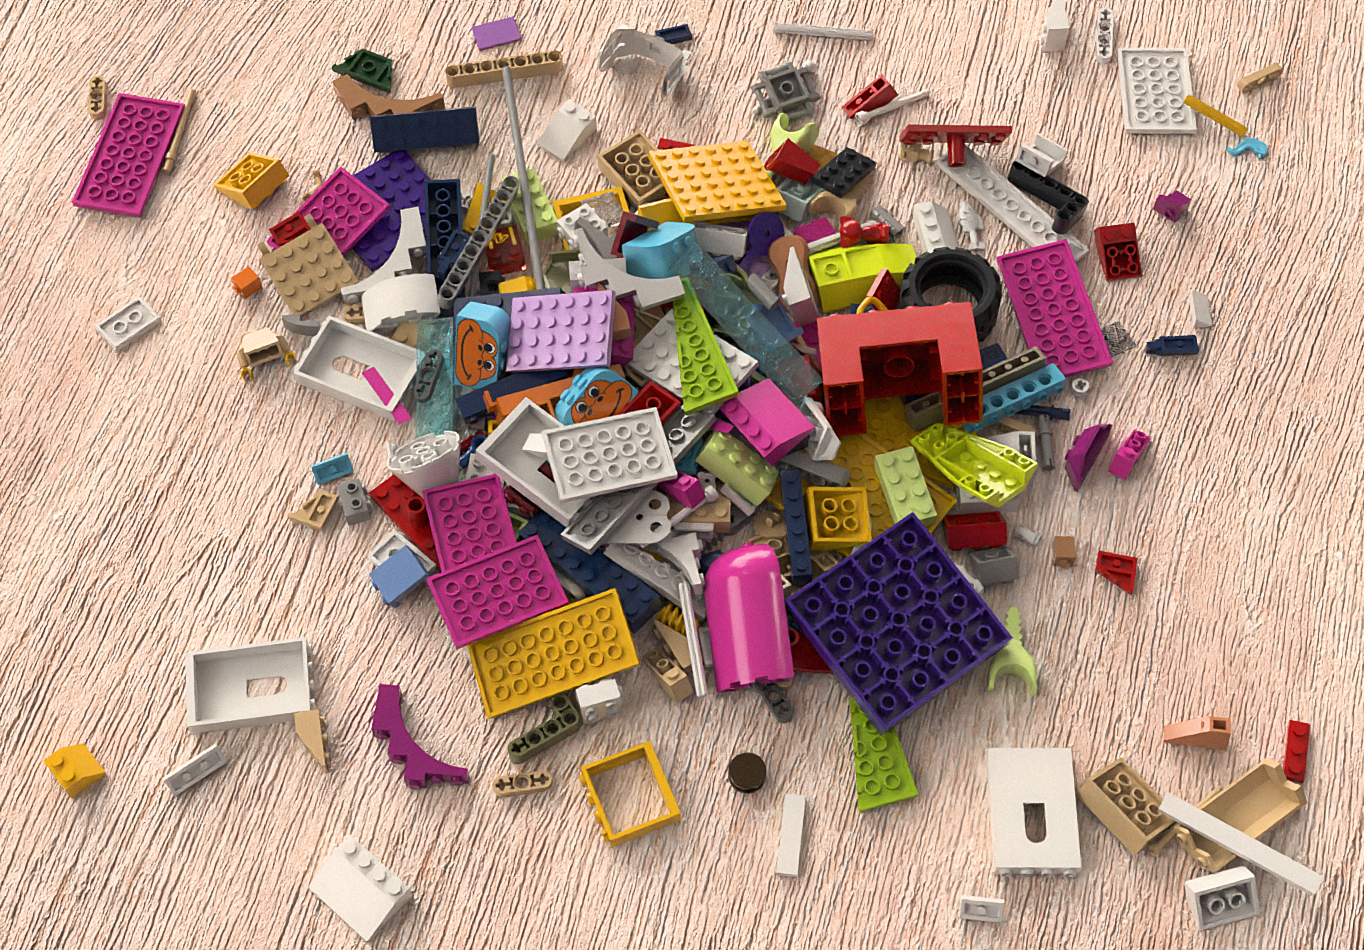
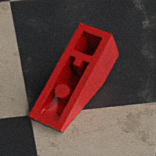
[841,74,898,119]

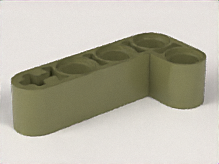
[507,693,580,764]

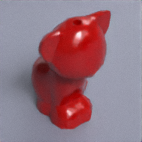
[840,216,889,248]

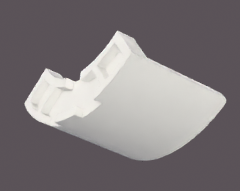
[362,274,440,336]

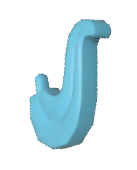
[1227,138,1268,159]

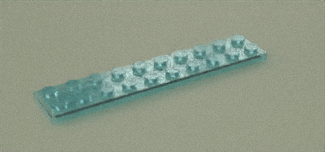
[669,242,823,406]

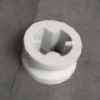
[1071,378,1089,397]

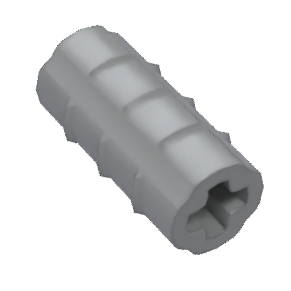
[870,205,906,240]

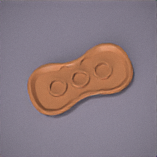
[767,235,819,313]

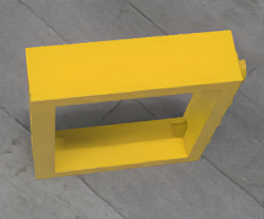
[552,186,630,250]
[579,741,681,848]

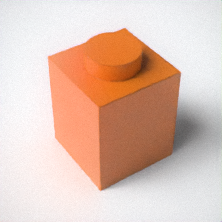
[231,266,263,299]

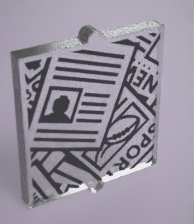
[1101,321,1137,358]

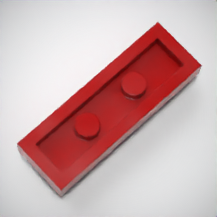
[1283,720,1310,783]

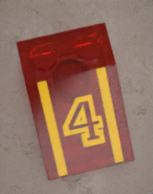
[485,225,526,275]

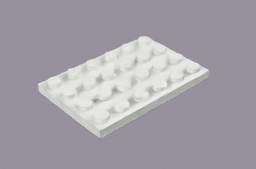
[1117,48,1197,134]
[626,309,759,414]
[541,407,677,503]

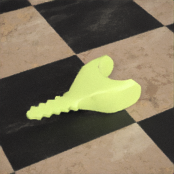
[766,113,819,180]
[987,607,1037,696]

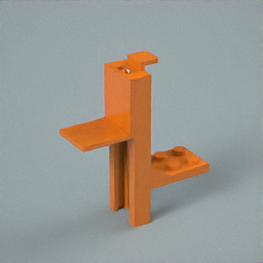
[483,364,625,425]

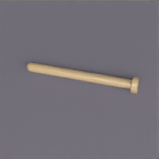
[1147,787,1222,857]

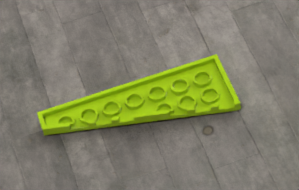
[673,277,740,416]
[849,694,918,813]

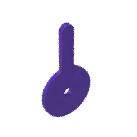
[737,212,785,272]

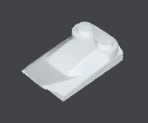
[799,397,841,461]

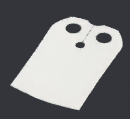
[575,490,671,544]

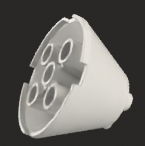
[387,431,461,499]

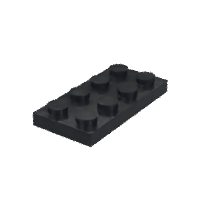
[811,147,877,198]

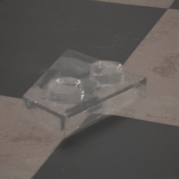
[580,191,622,227]

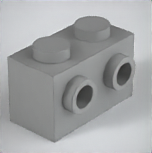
[337,478,372,526]

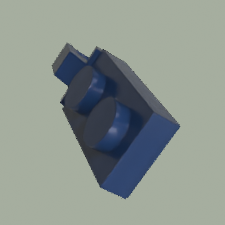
[438,230,471,278]
[1145,335,1199,356]

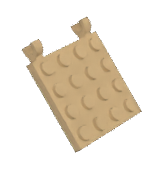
[257,214,359,318]

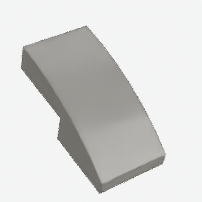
[282,314,320,337]

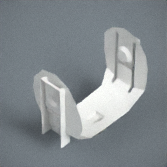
[597,24,691,98]

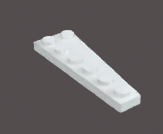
[603,543,707,622]

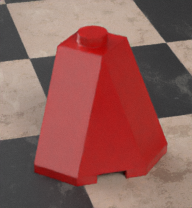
[764,138,821,184]

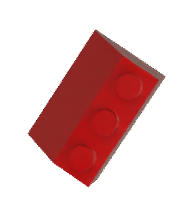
[617,381,681,426]
[942,511,1007,551]

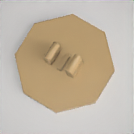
[754,510,786,539]

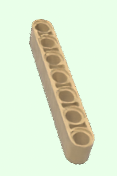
[445,50,563,88]

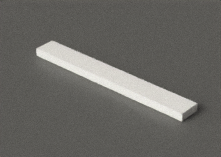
[1158,792,1324,896]

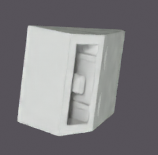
[985,431,1036,476]

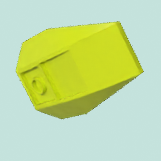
[808,243,917,314]
[911,423,1038,508]

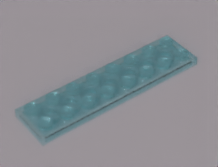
[416,317,455,439]

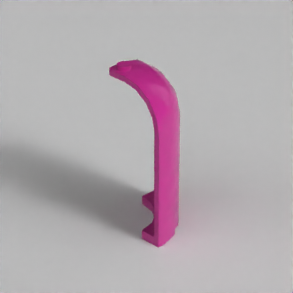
[704,542,794,693]

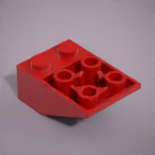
[1094,222,1142,281]

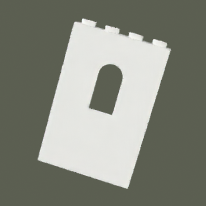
[293,316,427,421]
[475,397,594,527]
[185,637,316,734]
[986,748,1082,877]

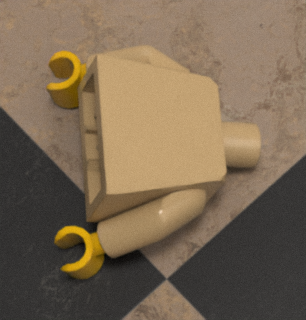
[237,328,297,382]

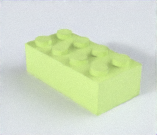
[501,168,558,245]
[695,430,780,506]
[874,446,937,527]

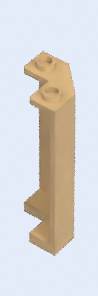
[1174,758,1308,873]

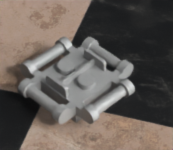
[750,60,821,121]

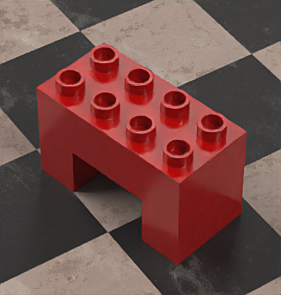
[817,302,983,437]

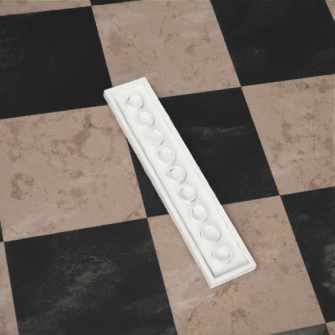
[936,145,1089,263]

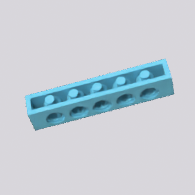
[963,363,1066,433]

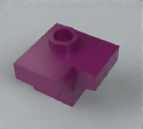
[1153,190,1191,223]

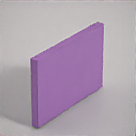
[471,16,521,51]

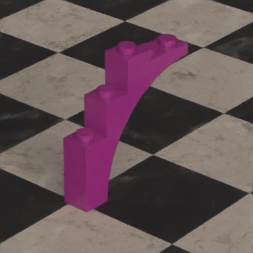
[371,684,470,790]

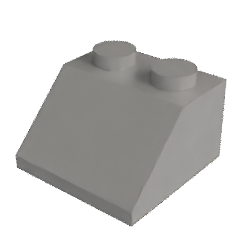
[968,545,1019,587]

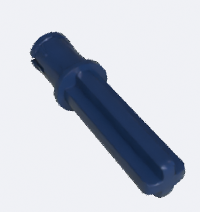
[1015,405,1071,421]

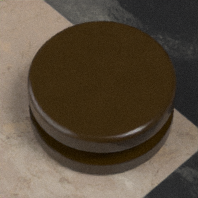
[728,752,766,794]

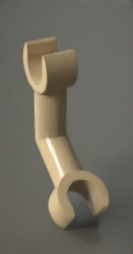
[302,167,323,201]

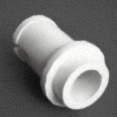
[1015,526,1042,546]

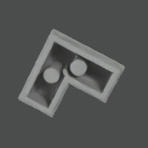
[747,272,781,311]

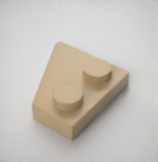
[288,490,339,531]

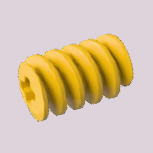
[656,603,700,637]

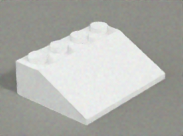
[782,246,820,326]
[308,835,413,943]

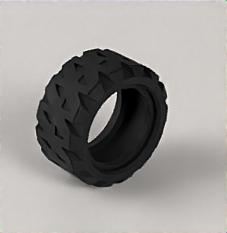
[899,247,1002,343]

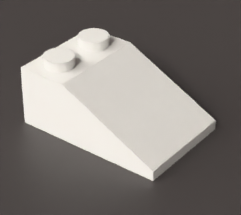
[1039,0,1069,52]
[537,99,597,162]

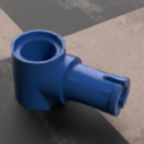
[459,434,487,469]

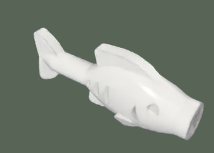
[959,201,986,251]

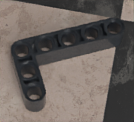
[1007,161,1089,235]

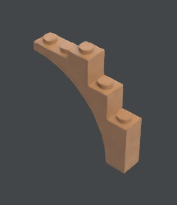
[332,74,445,120]

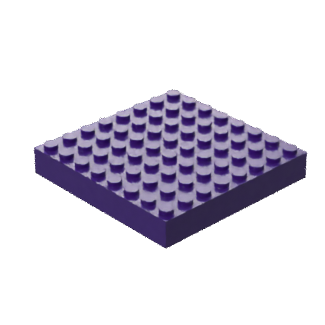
[785,512,1013,736]

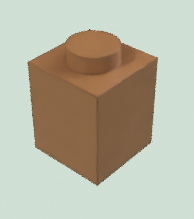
[1052,536,1076,568]

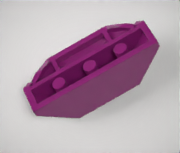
[1064,423,1113,492]

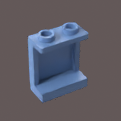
[745,294,804,353]
[369,545,431,608]

